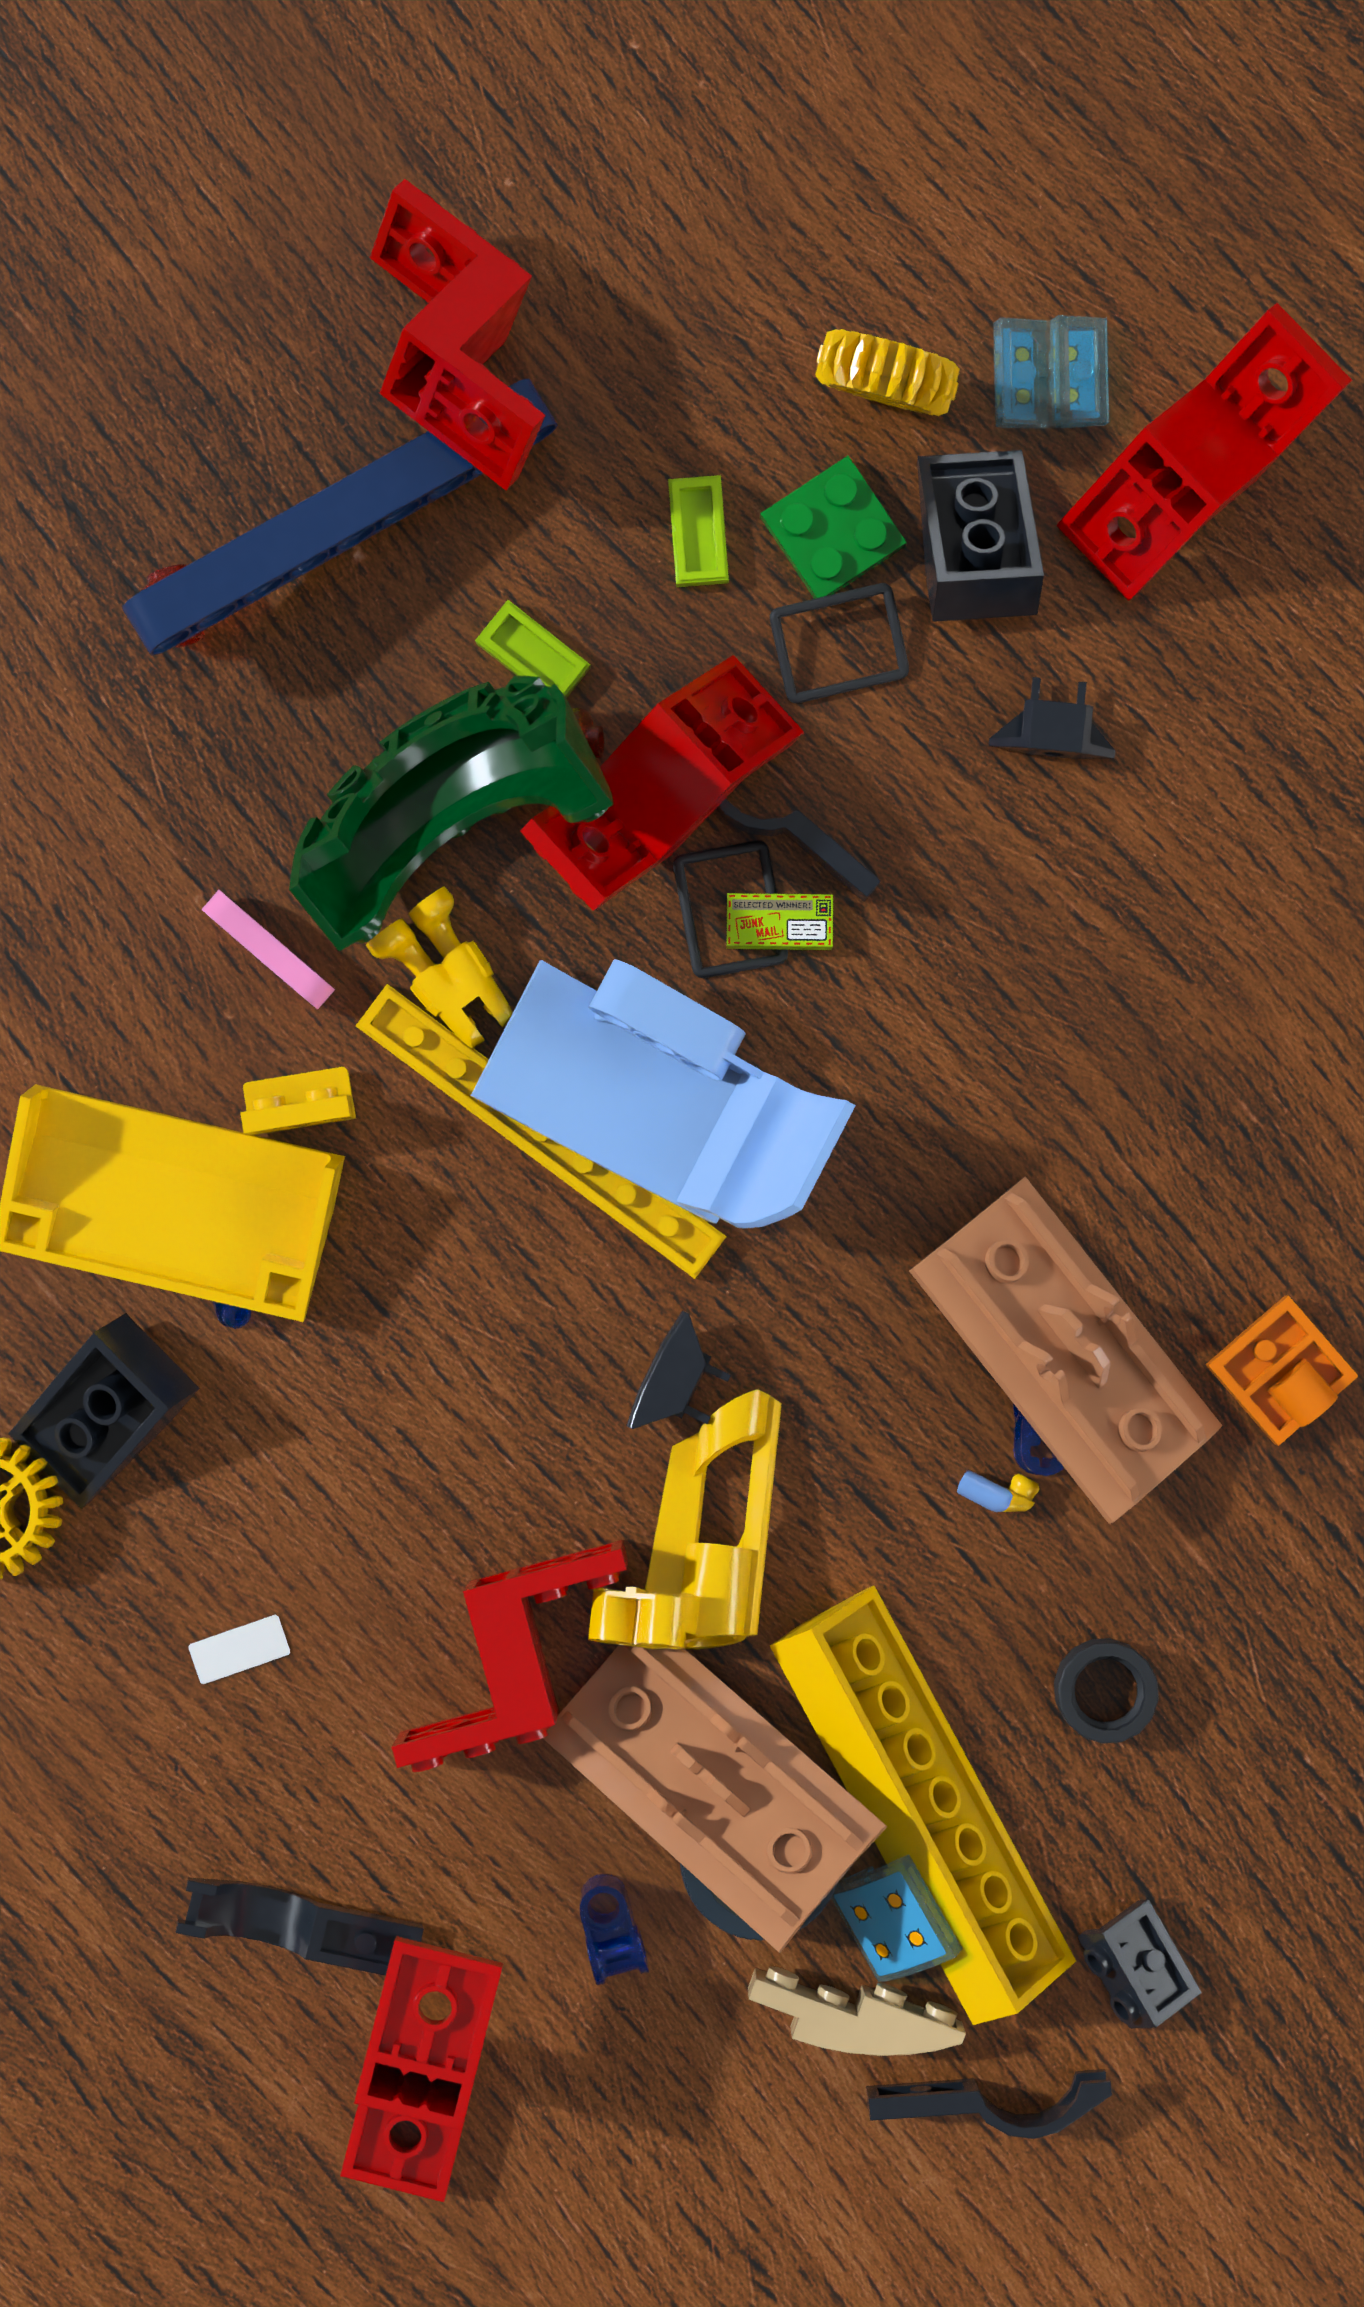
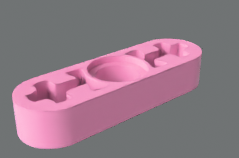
[201,890,335,1009]

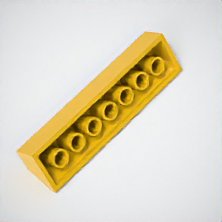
[770,1586,1076,2025]

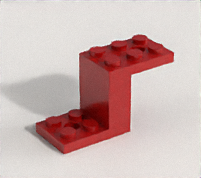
[370,179,546,491]
[1056,303,1352,601]
[520,655,804,911]
[391,1540,628,1772]
[340,1936,503,2202]

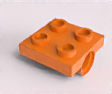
[1205,1295,1358,1446]

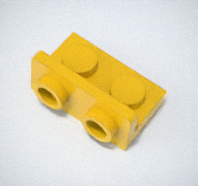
[240,1067,356,1135]

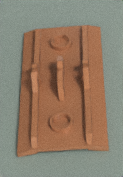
[909,1177,1223,1524]
[543,1645,887,1953]

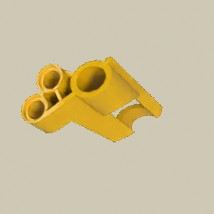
[588,1389,782,1649]

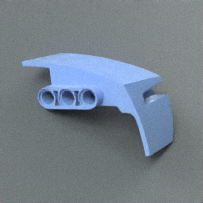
[471,959,856,1229]

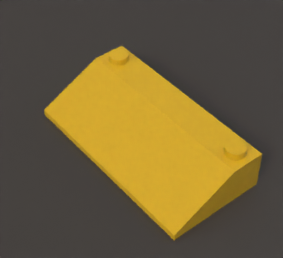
[0,1084,345,1322]

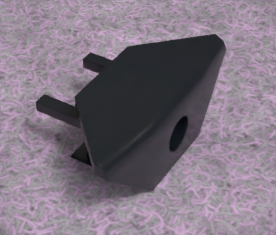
[989,677,1115,759]
[626,1310,731,1429]

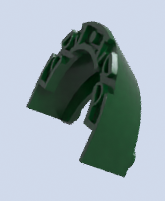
[289,676,613,951]

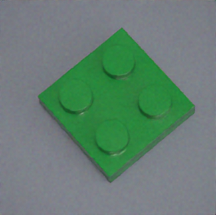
[760,456,907,599]

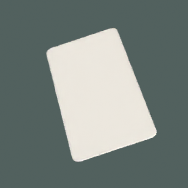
[189,1615,290,1684]

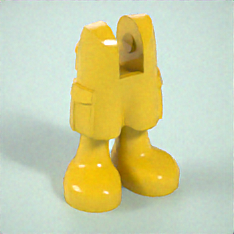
[366,886,513,1049]

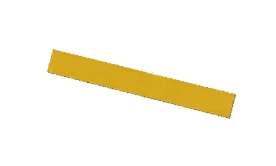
[356,984,726,1279]

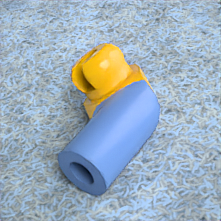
[957,1470,1039,1512]

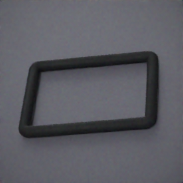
[770,583,909,703]
[673,840,788,978]

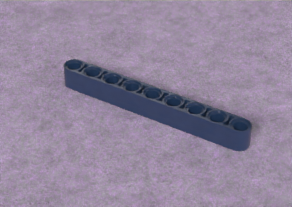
[122,379,558,656]

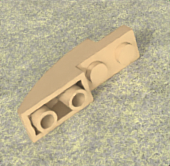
[748,1966,966,2056]

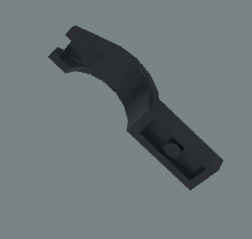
[716,798,881,902]
[175,1877,424,1976]
[866,2069,1112,2139]

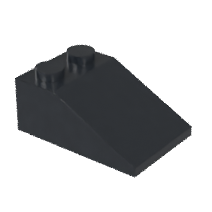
[917,450,1044,622]
[8,1313,200,1509]

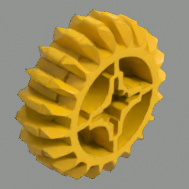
[815,329,960,416]
[0,1437,63,1580]

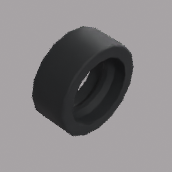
[1054,1638,1159,1744]

